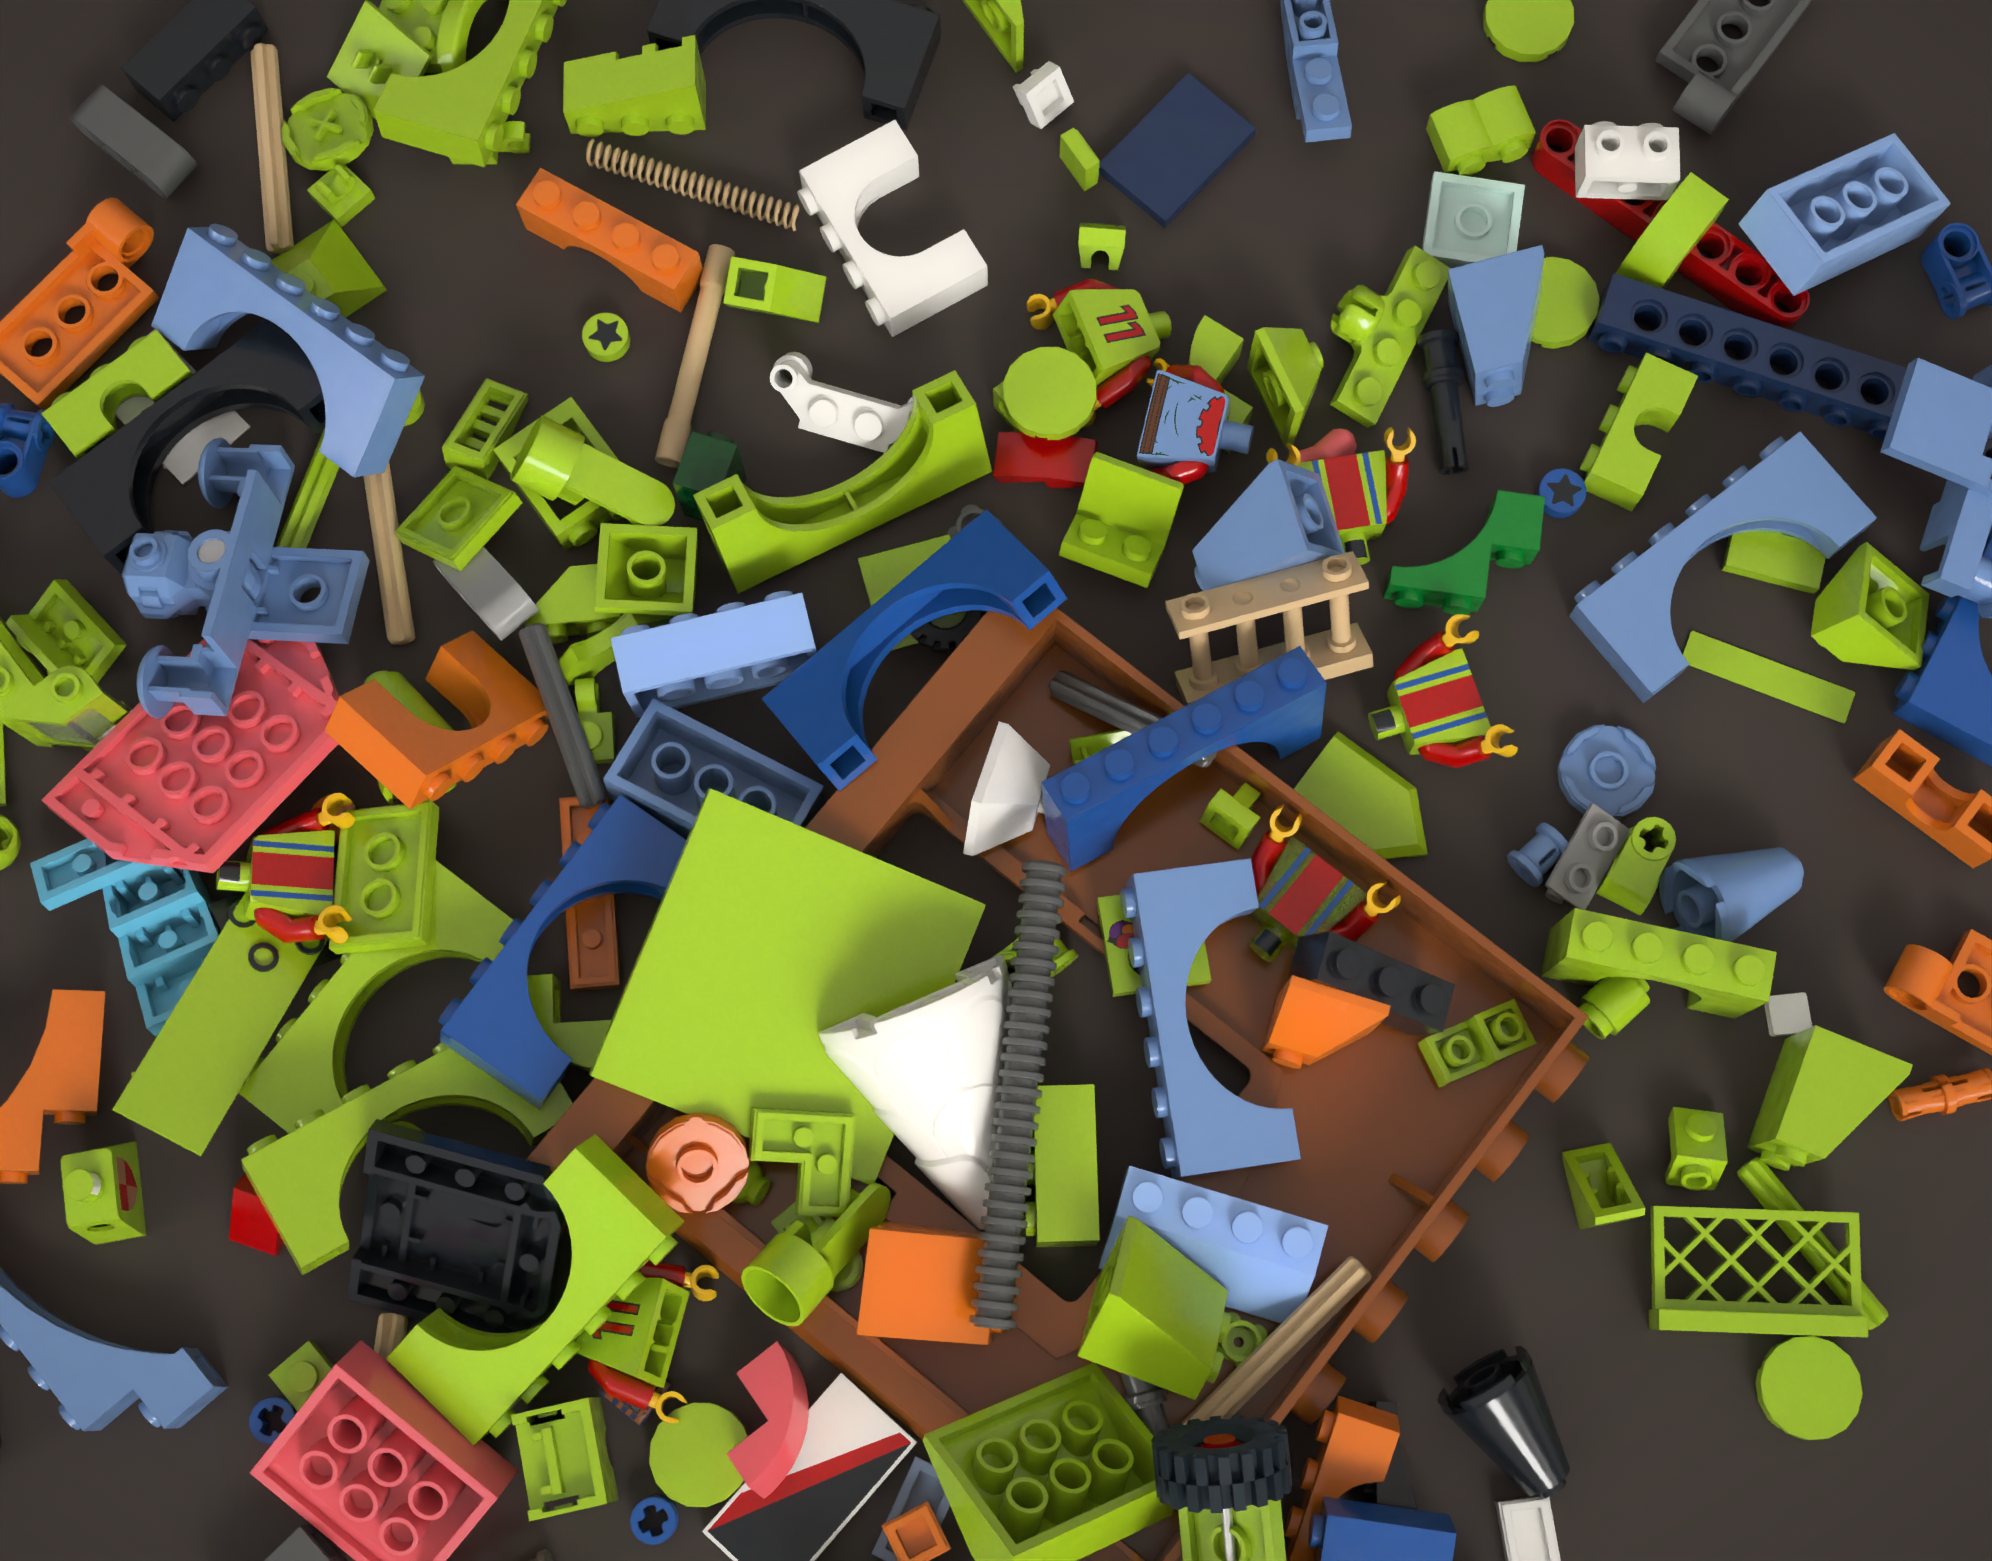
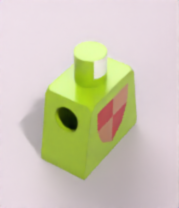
[60,1141,147,1245]

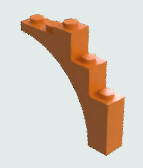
[0,989,105,1184]

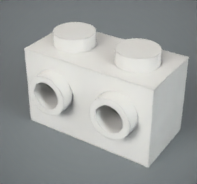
[1575,121,1680,200]

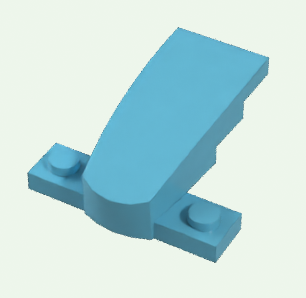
[30,839,221,1036]

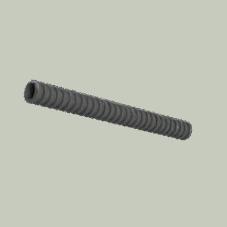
[969,860,1067,1330]

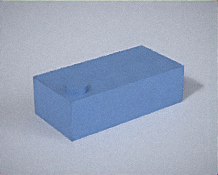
[603,699,825,839]

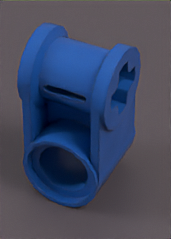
[1921,223,1992,320]
[0,402,56,498]

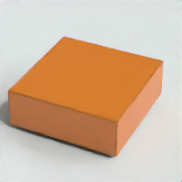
[881,1500,951,1561]

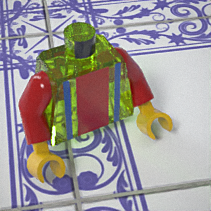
[1249,804,1401,962]

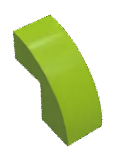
[1615,172,1729,289]
[1188,315,1253,454]
[527,974,611,1072]

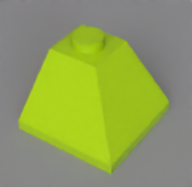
[271,219,387,318]
[1247,327,1324,448]
[594,523,698,616]
[1811,542,1929,670]

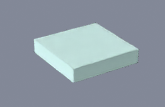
[1422,171,1525,268]

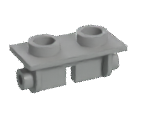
[1545,803,1630,910]

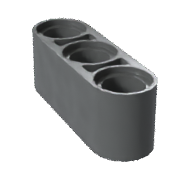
[69,84,198,199]

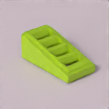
[442,378,529,480]

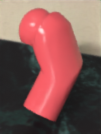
[1299,428,1357,462]

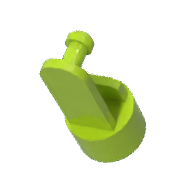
[510,415,675,526]
[741,1183,891,1326]

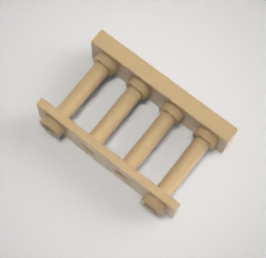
[1165,551,1373,706]

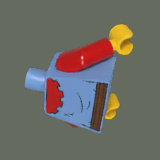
[1137,358,1254,485]

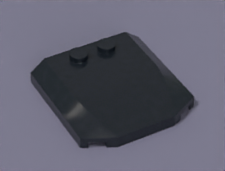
[346,1119,566,1333]

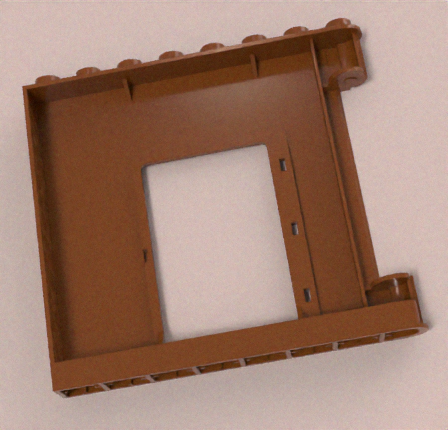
[526,608,1590,1561]

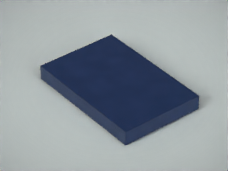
[1099,73,1256,228]

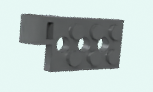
[1655,0,1813,135]

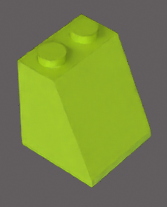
[1747,1025,1913,1171]
[1078,1215,1231,1400]

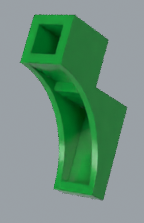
[1383,490,1545,615]

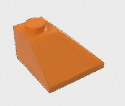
[1262,975,1391,1069]

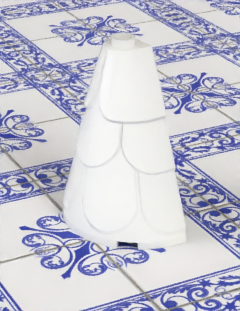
[818,955,1012,1230]

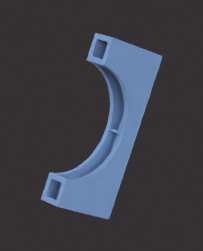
[151,224,425,477]
[1569,432,1877,703]
[1120,858,1301,1179]

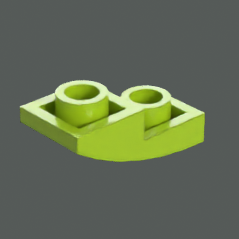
[1417,999,1537,1088]

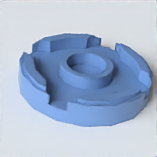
[1557,724,1656,820]

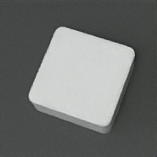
[1764,992,1812,1037]

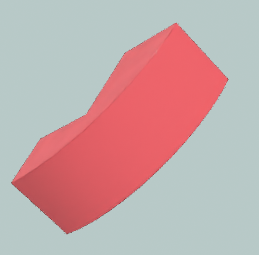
[727,1341,809,1499]

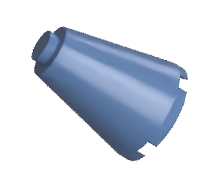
[1659,847,1804,942]

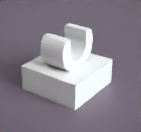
[1013,61,1074,129]

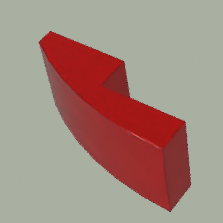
[993,432,1099,489]

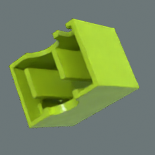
[511,1397,619,1521]

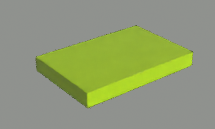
[329,801,440,954]

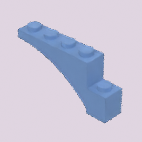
[0,1266,229,1431]

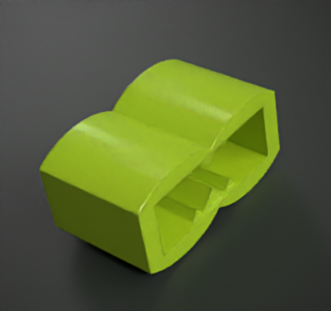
[1426,85,1536,176]

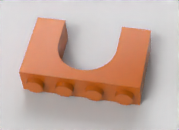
[324,630,549,809]

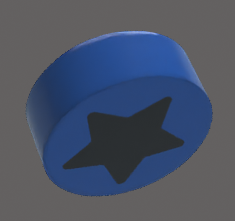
[1536,468,1586,518]

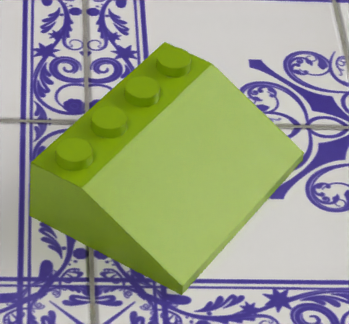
[923,1362,1174,1561]

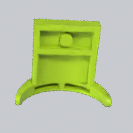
[379,0,506,73]

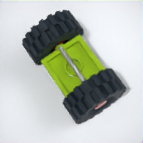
[1151,1415,1293,1561]

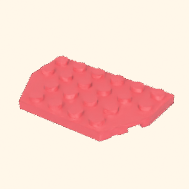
[41,639,339,873]

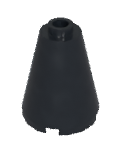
[1437,1346,1570,1498]

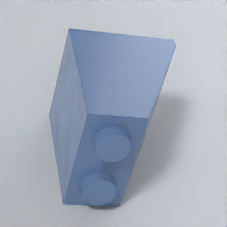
[1448,245,1544,407]
[1192,459,1345,591]

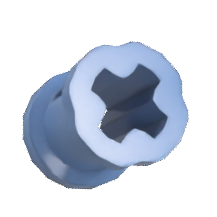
[1507,822,1568,887]

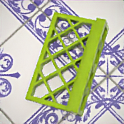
[1648,1206,1868,1338]

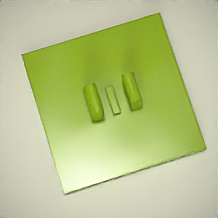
[327,0,433,119]

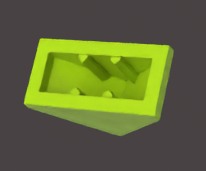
[1562,1142,1645,1230]

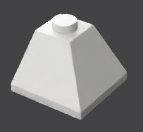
[963,722,1051,856]

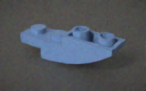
[1280,0,1352,143]

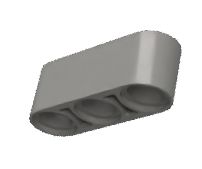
[432,546,539,641]

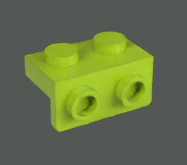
[6,579,127,684]

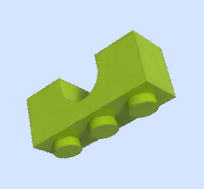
[41,330,193,460]
[1579,353,1698,512]

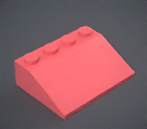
[250,1340,519,1561]

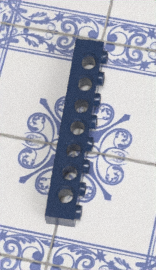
[1587,273,1907,441]

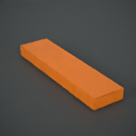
[559,794,622,991]

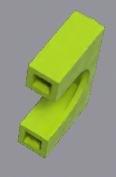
[1541,908,1777,1019]

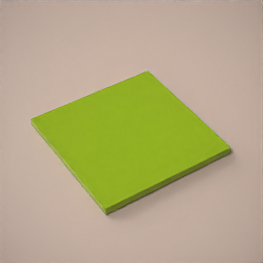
[589,788,986,1185]

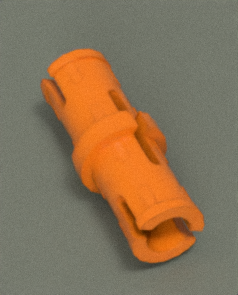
[1888,1068,1992,1122]

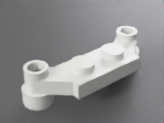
[770,352,913,453]

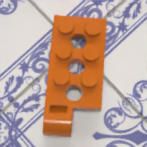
[0,197,159,409]
[1884,929,1992,1055]

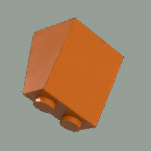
[857,1221,1003,1345]

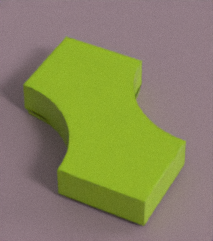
[558,613,672,686]

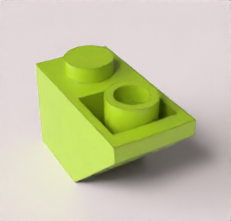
[723,256,827,323]
[525,564,624,644]

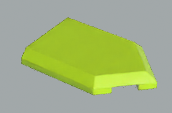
[1294,731,1428,860]

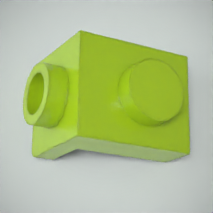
[1665,1107,1728,1190]

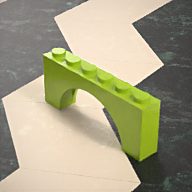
[373,0,567,168]
[693,370,992,594]
[238,860,513,1133]
[241,1043,573,1275]
[386,1134,684,1446]

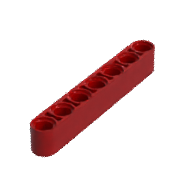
[1531,119,1810,330]

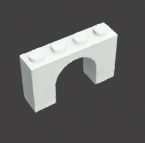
[797,120,988,337]

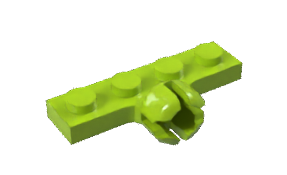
[1330,245,1451,428]

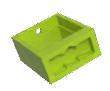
[493,397,624,551]

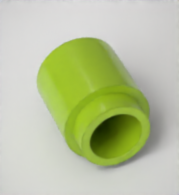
[1578,977,1650,1040]

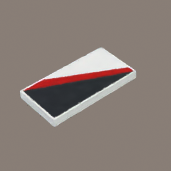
[702,1373,917,1561]

